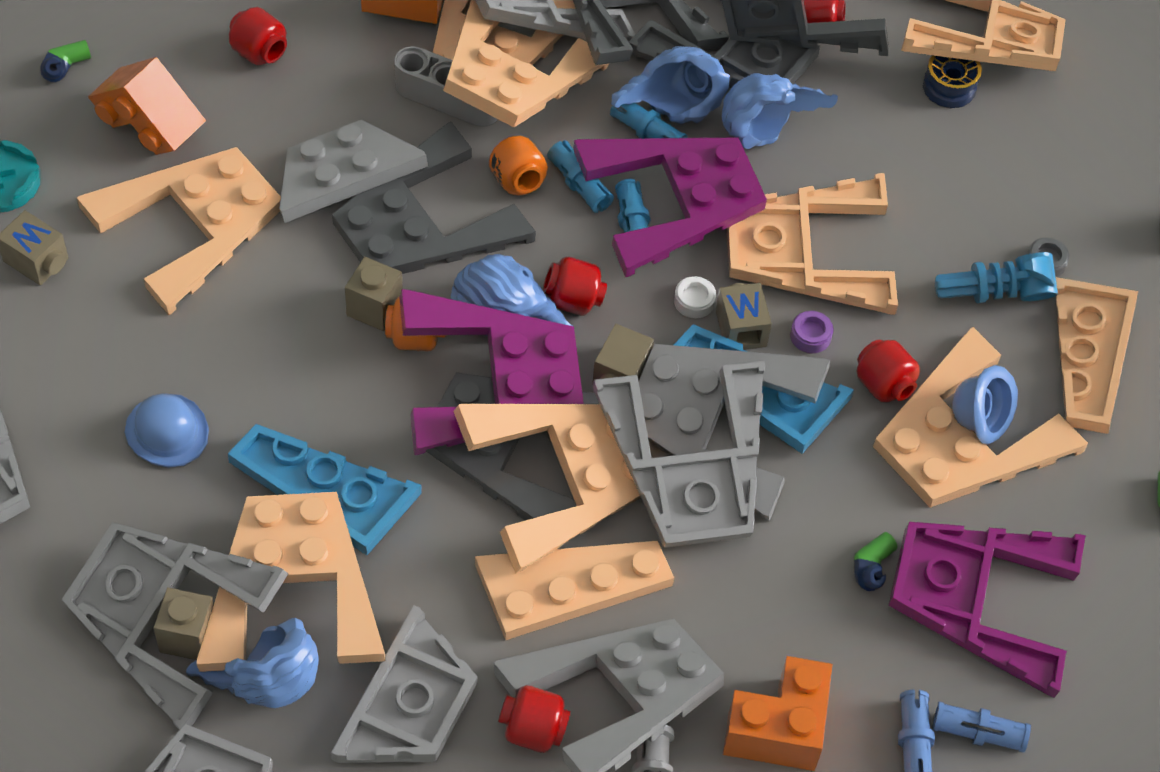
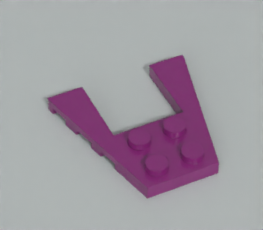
[573,137,767,277]
[399,289,584,455]
[888,522,1086,698]

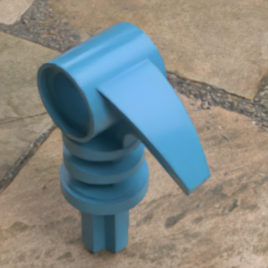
[935,252,1058,303]

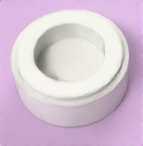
[674,276,716,319]

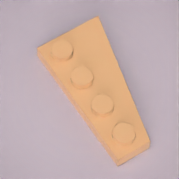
[1055,277,1138,434]
[475,540,674,641]

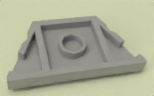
[279,119,428,223]
[331,605,477,763]

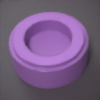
[790,311,834,353]

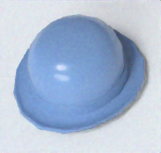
[952,365,1018,445]
[124,393,209,468]

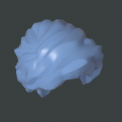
[611,46,730,124]
[722,73,838,149]
[450,254,573,336]
[186,618,319,708]

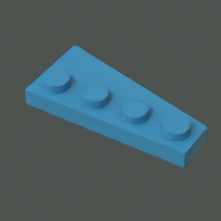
[674,324,854,454]
[228,424,422,555]

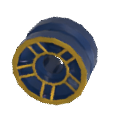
[923,55,982,108]

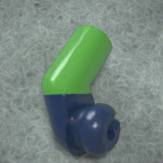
[40,40,91,82]
[854,532,898,591]

